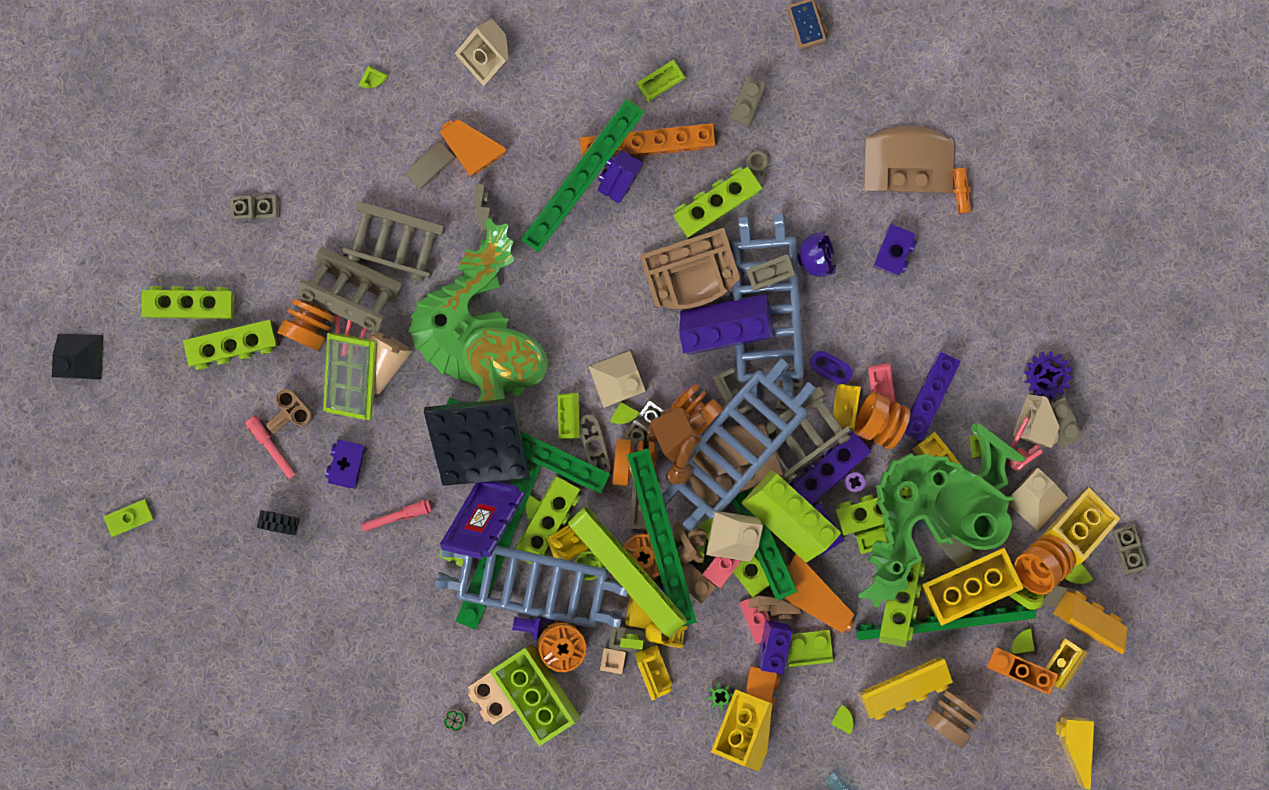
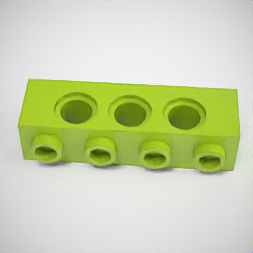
[673,166,763,239]
[141,286,234,319]
[183,320,279,370]
[514,475,581,565]
[835,487,909,536]
[697,511,770,597]
[879,556,925,647]

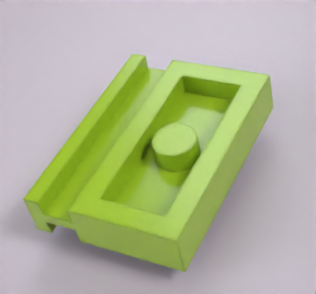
[787,630,833,667]

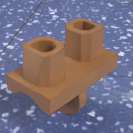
[672,522,706,565]

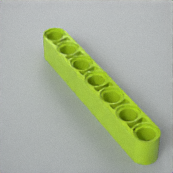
[568,506,687,638]

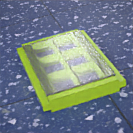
[323,332,377,420]

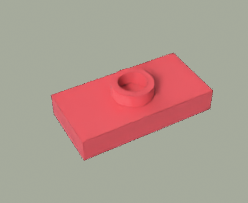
[867,363,896,404]
[702,557,742,588]
[739,594,771,644]

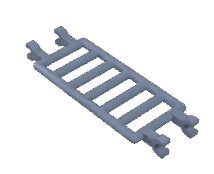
[731,214,803,405]
[662,358,817,531]
[434,545,627,628]

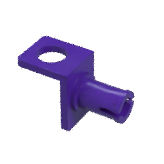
[512,616,556,640]

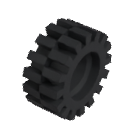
[257,510,300,536]

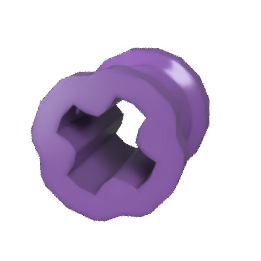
[844,472,865,492]

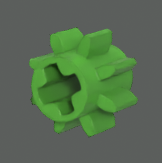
[706,682,733,711]

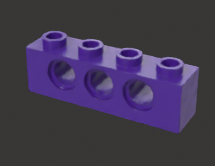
[903,351,961,442]
[789,432,871,505]

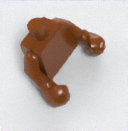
[647,408,707,485]

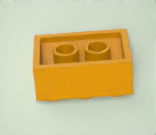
[1052,590,1128,654]

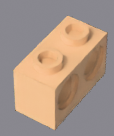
[467,672,514,725]

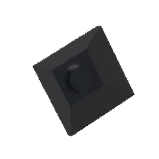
[52,334,103,380]

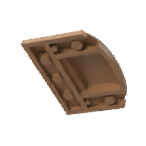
[864,126,954,193]
[640,228,740,309]
[690,424,784,506]

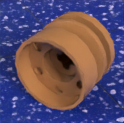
[924,690,984,749]

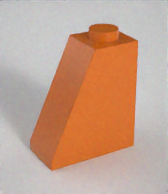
[440,119,507,178]

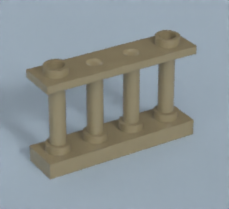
[343,201,445,281]
[296,247,403,333]
[765,387,854,484]

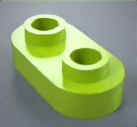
[1009,585,1044,610]

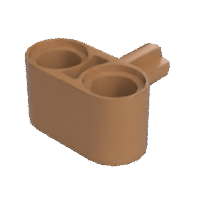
[266,389,313,434]

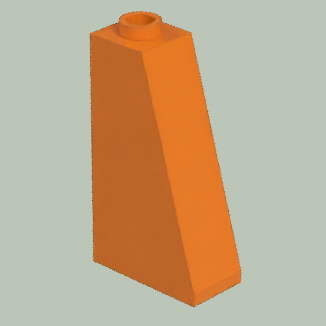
[784,554,855,634]

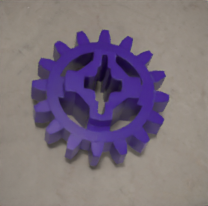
[1023,351,1073,399]

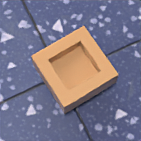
[600,648,626,674]

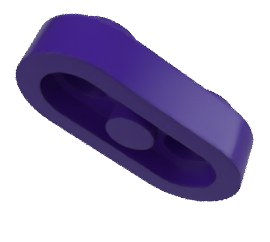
[810,351,852,385]

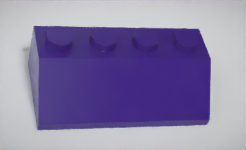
[679,294,775,355]

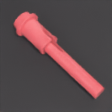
[245,415,296,479]
[361,498,432,532]

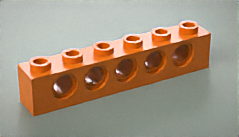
[580,123,715,157]

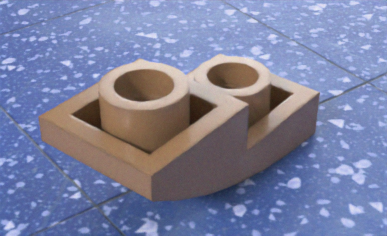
[749,596,800,620]

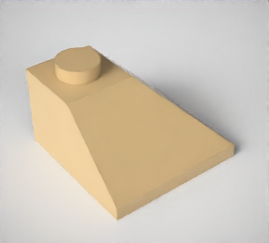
[455,18,508,86]
[589,351,646,408]
[1013,395,1059,448]
[1009,468,1067,531]
[706,511,763,562]

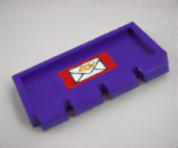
[440,481,525,559]

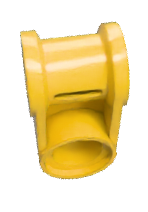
[645,622,688,648]

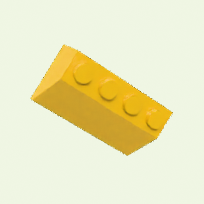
[921,548,1024,626]
[858,656,952,720]

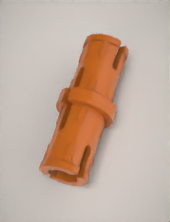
[952,168,972,214]

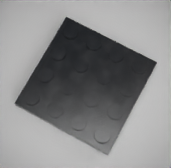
[424,398,531,486]

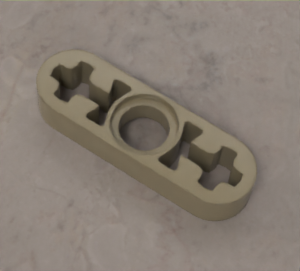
[579,415,611,473]

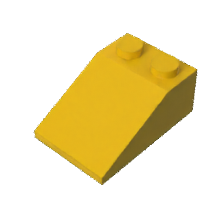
[1042,487,1120,567]
[711,689,772,772]
[1055,717,1094,790]

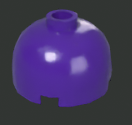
[797,231,836,277]

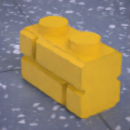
[1045,638,1089,690]

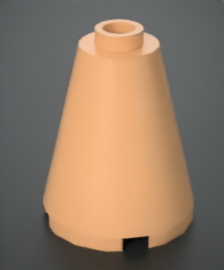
[359,332,412,396]

